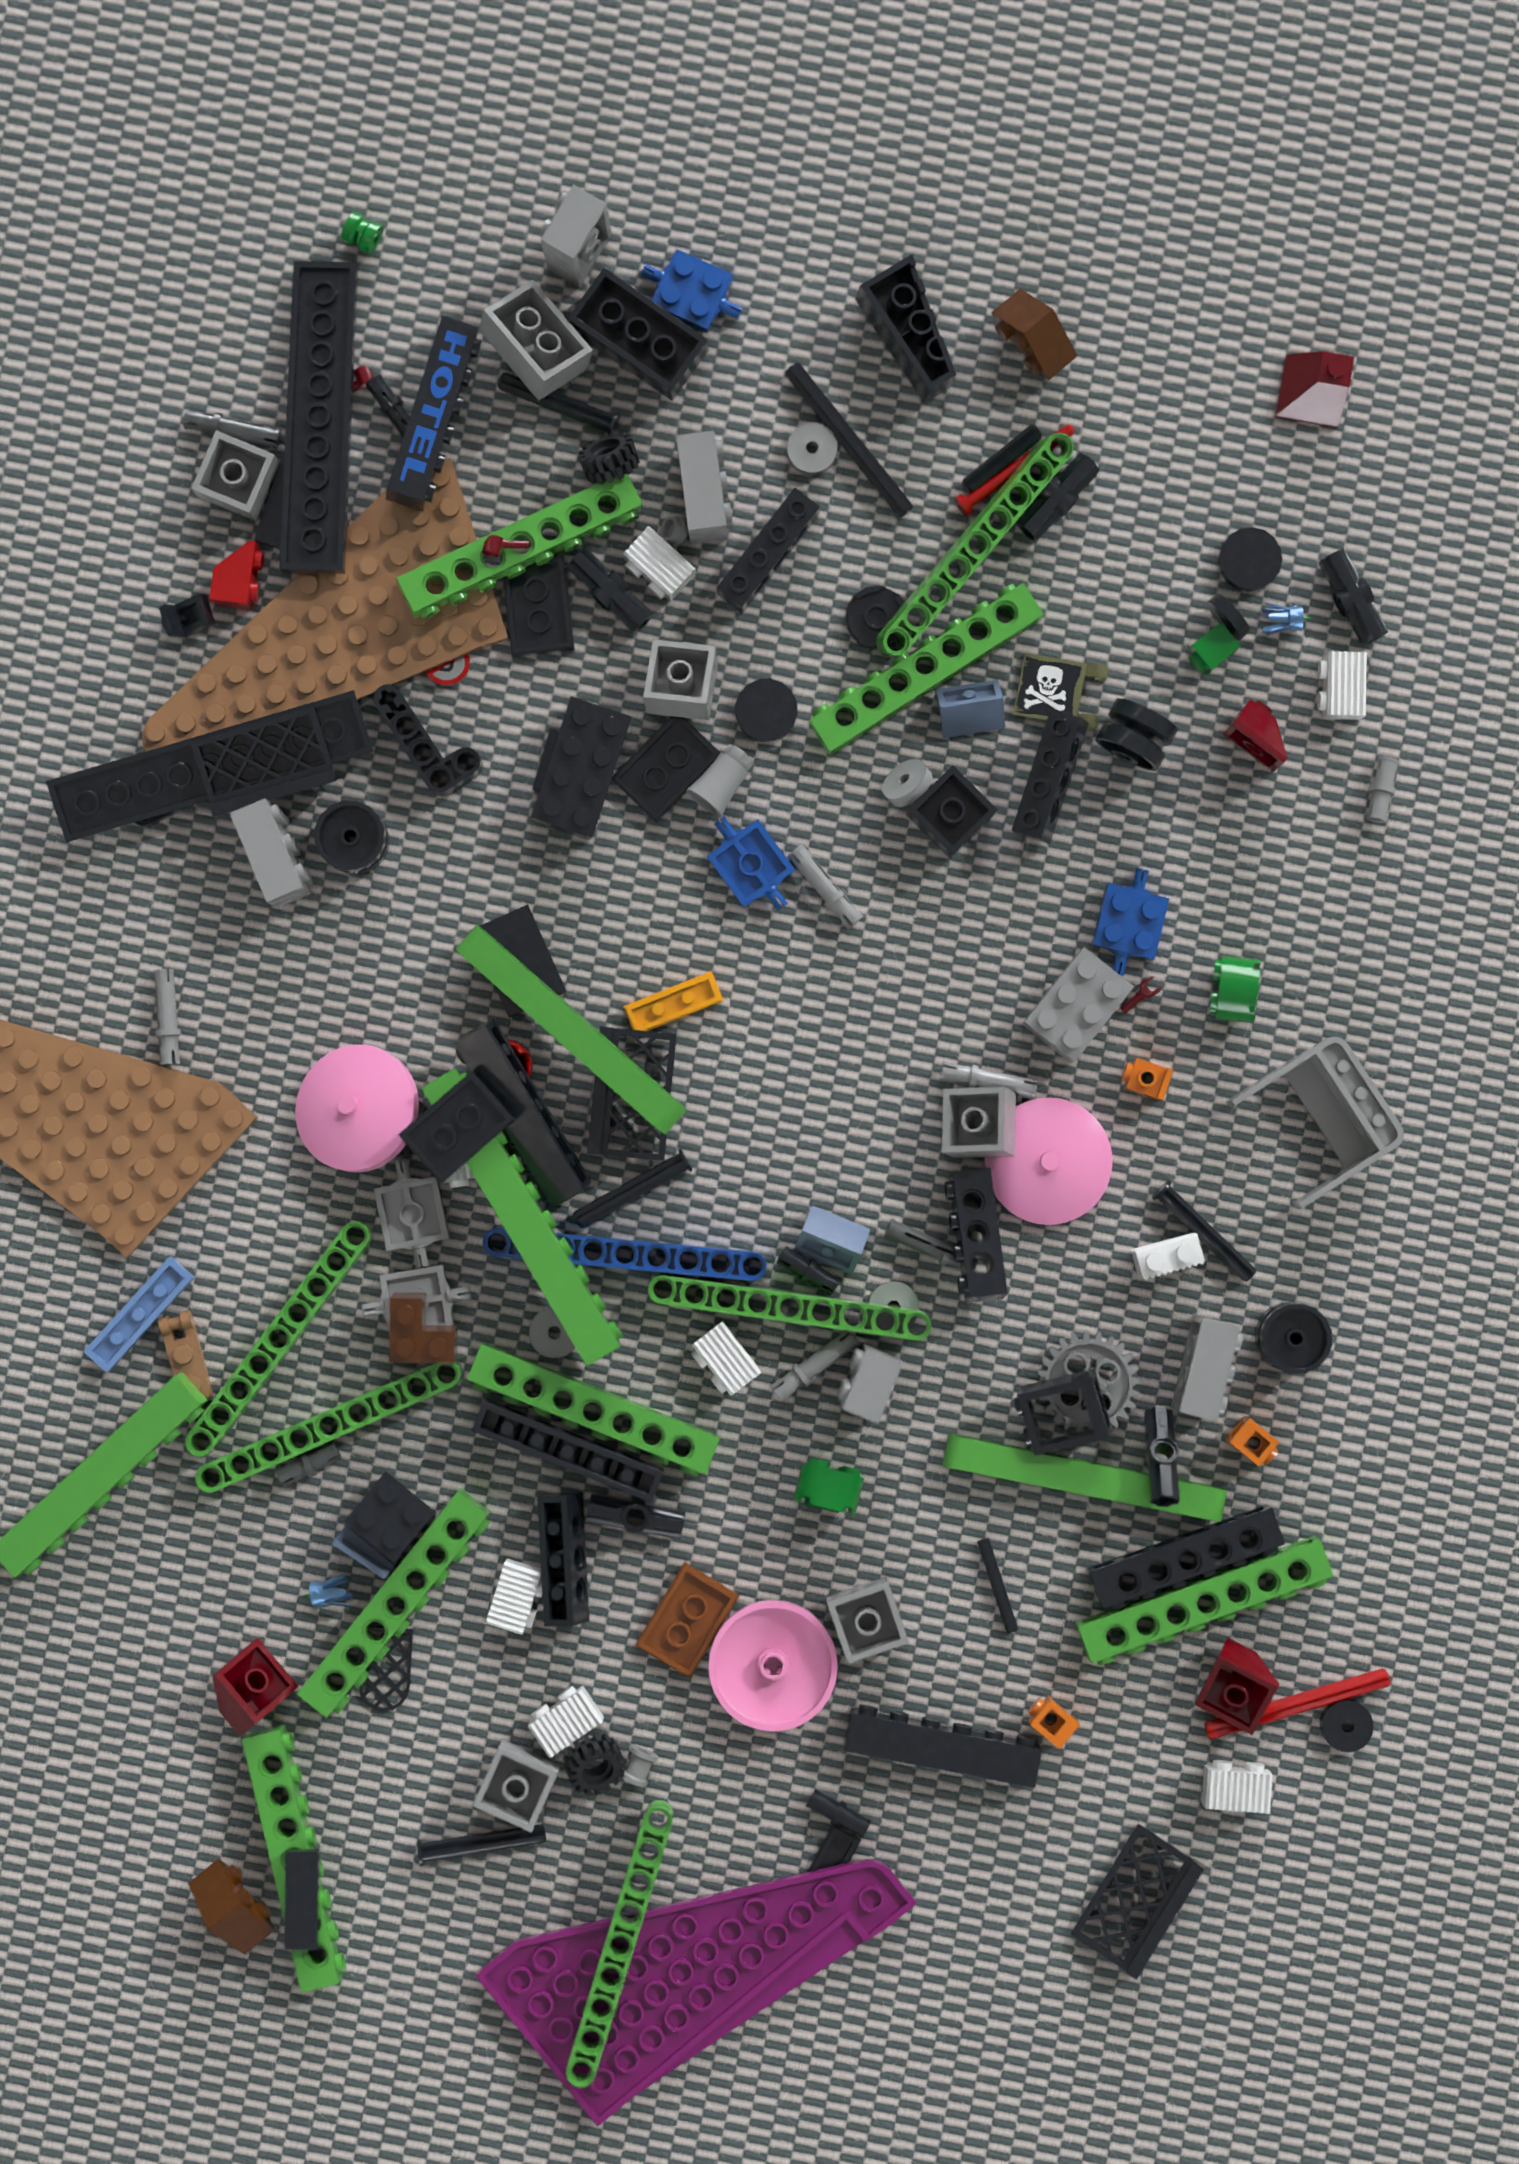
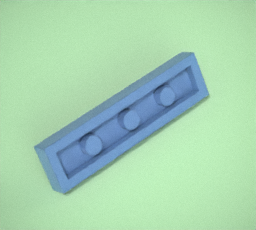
[83,1256,195,1373]

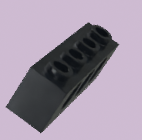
[717,488,820,614]
[1011,708,1089,844]
[944,1168,1008,1303]
[537,1492,590,1627]

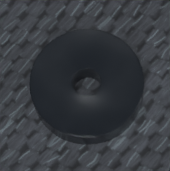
[1207,593,1250,641]
[1320,1699,1374,1752]

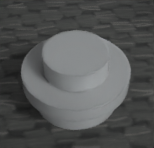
[659,516,688,548]

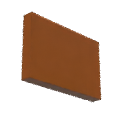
[635,1562,739,1679]

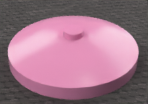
[295,1045,419,1173]
[984,1097,1112,1225]
[709,1600,838,1731]

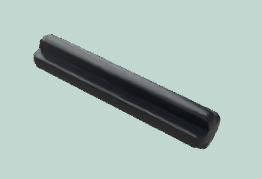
[962,424,1042,493]

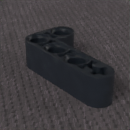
[373,684,483,797]

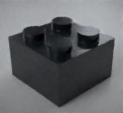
[906,765,998,859]
[343,1471,435,1565]

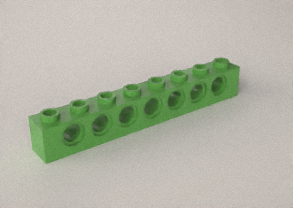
[396,474,643,619]
[809,583,1044,756]
[467,1342,720,1477]
[297,1488,490,1718]
[1075,1536,1334,1665]
[242,1724,346,1993]

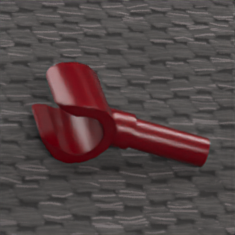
[353,365,374,393]
[482,535,529,557]
[1121,976,1162,1014]

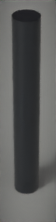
[977,1537,1019,1633]

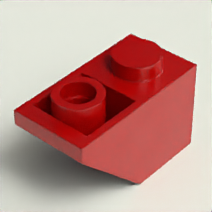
[209,540,265,610]

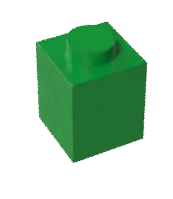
[1187,622,1241,675]

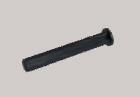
[498,372,620,435]
[573,1148,693,1228]
[1152,1180,1256,1282]
[417,1824,546,1866]

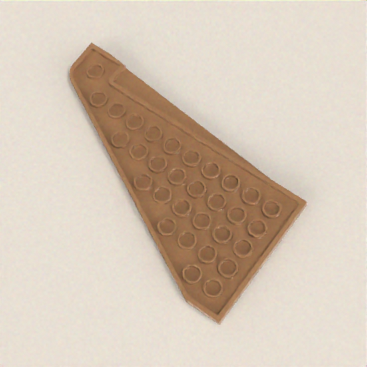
[142,459,509,751]
[0,1020,258,1258]

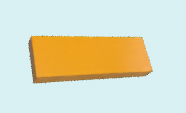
[623,971,723,1031]

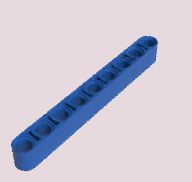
[482,1228,767,1281]

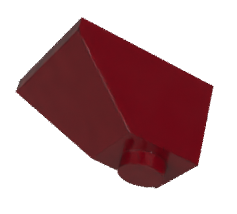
[1275,351,1355,428]
[1223,699,1288,772]
[1194,1637,1280,1735]
[212,1638,299,1736]

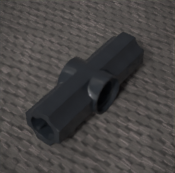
[1017,452,1100,543]
[567,547,654,635]
[1318,549,1388,646]
[1144,1406,1180,1507]
[586,1494,686,1539]

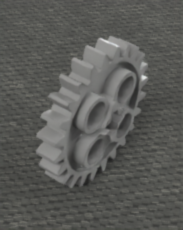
[1038,1330,1141,1433]

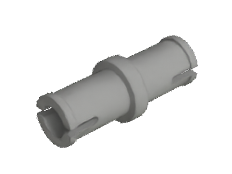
[1366,756,1399,823]

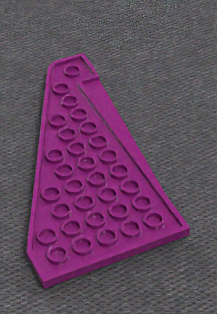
[475,1859,917,2127]

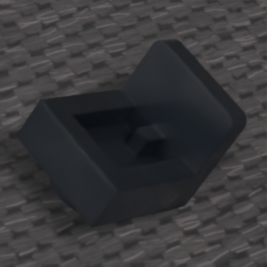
[159,594,216,637]

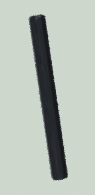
[785,362,913,518]

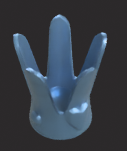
[1261,602,1311,635]
[303,1573,353,1608]

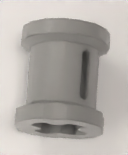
[621,1745,658,1787]

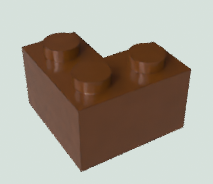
[991,289,1077,380]
[389,1293,458,1364]
[188,1859,275,1954]

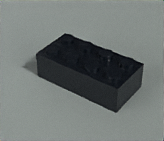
[567,268,709,401]
[529,696,632,841]

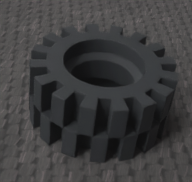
[578,432,640,484]
[563,1732,626,1795]

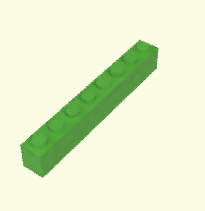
[0,1372,208,1578]

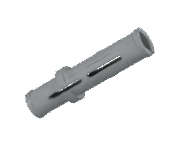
[787,844,864,930]
[153,969,181,1066]
[940,1061,1038,1099]
[770,1330,859,1402]

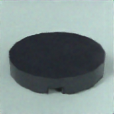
[1218,527,1282,592]
[845,585,908,650]
[735,678,798,742]

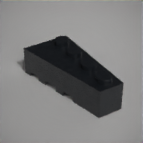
[855,254,956,403]

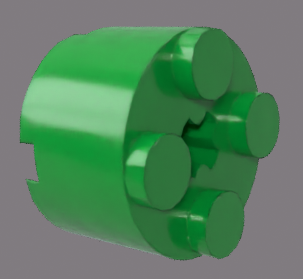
[1209,956,1261,1023]
[793,1458,864,1516]

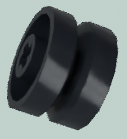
[1095,698,1178,771]
[314,800,390,875]
[1255,1302,1332,1374]

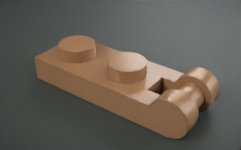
[158,1310,214,1398]

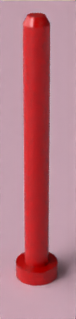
[954,425,1075,517]

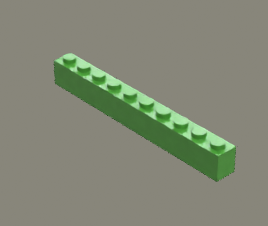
[422,1068,623,1366]

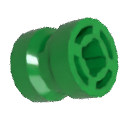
[341,211,384,255]

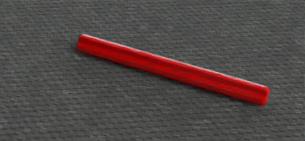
[1204,1668,1390,1740]

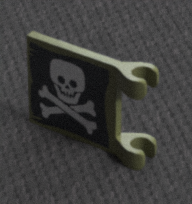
[1013,653,1109,731]

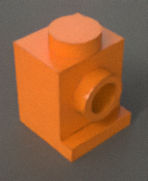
[1121,1058,1174,1101]
[1225,1415,1280,1467]
[1028,1696,1080,1749]

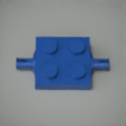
[640,249,743,334]
[707,816,795,911]
[1091,868,1169,976]

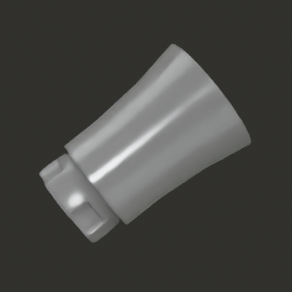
[686,744,754,817]

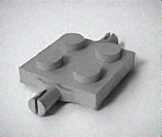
[374,1159,450,1268]
[362,1265,471,1332]

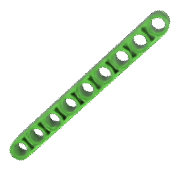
[876,433,1074,657]
[456,925,687,1135]
[185,1221,373,1457]
[648,1274,931,1340]
[195,1361,463,1493]
[942,1434,1227,1522]
[566,1800,673,2087]

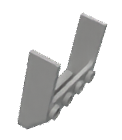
[1226,1037,1404,1209]

